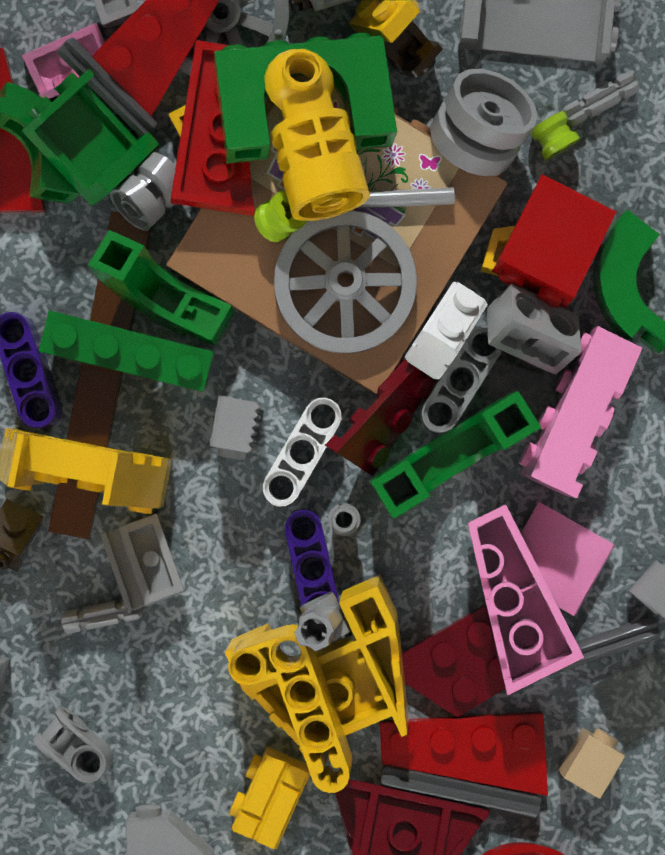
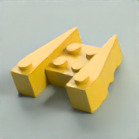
[0,428,173,514]
[224,575,409,766]

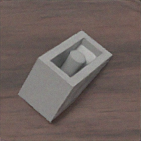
[125,804,214,855]

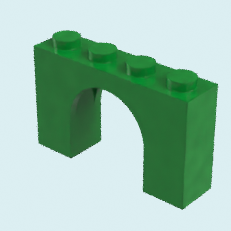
[214,33,397,163]
[368,391,541,519]

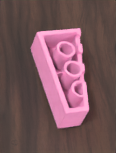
[519,326,642,498]
[468,504,584,696]

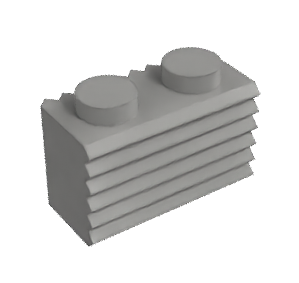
[210,396,263,460]

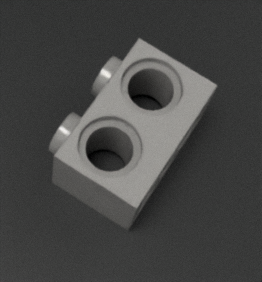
[487,283,581,375]

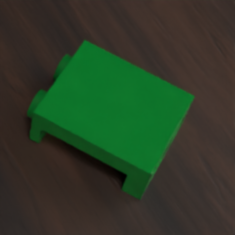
[21,69,159,207]

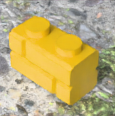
[228,746,310,849]

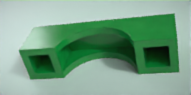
[39,310,213,392]

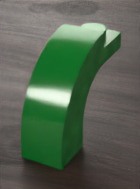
[0,82,80,204]
[593,209,665,353]
[88,230,235,346]

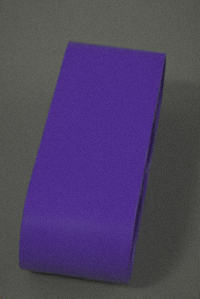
[0,312,62,429]
[285,509,339,606]

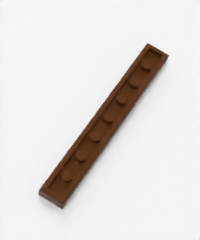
[48,211,152,539]

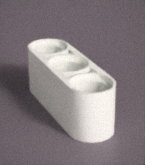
[263,398,342,506]

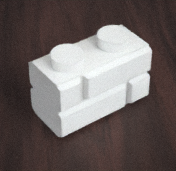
[405,282,488,380]

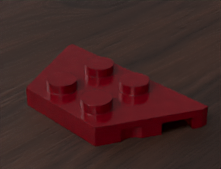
[402,603,506,717]
[335,779,489,855]

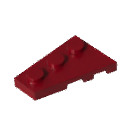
[325,358,435,476]

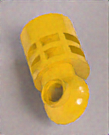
[264,49,370,221]

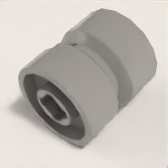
[110,152,176,231]

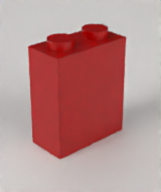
[492,174,617,309]

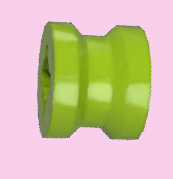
[530,111,581,161]
[254,190,307,242]

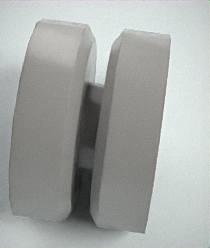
[430,69,538,176]

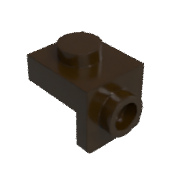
[384,21,443,78]
[0,499,43,572]

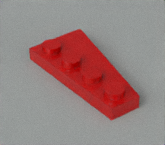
[171,40,255,216]
[379,711,548,796]

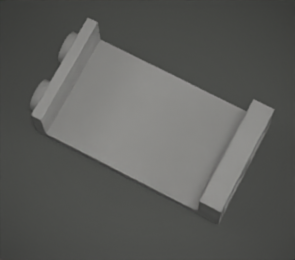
[458,0,622,64]

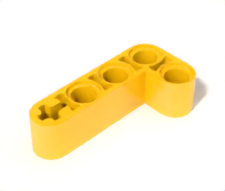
[228,624,353,793]

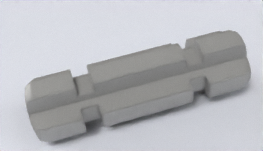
[562,72,640,128]
[61,599,142,634]

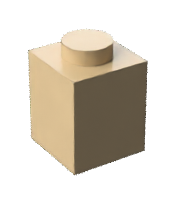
[558,728,625,799]

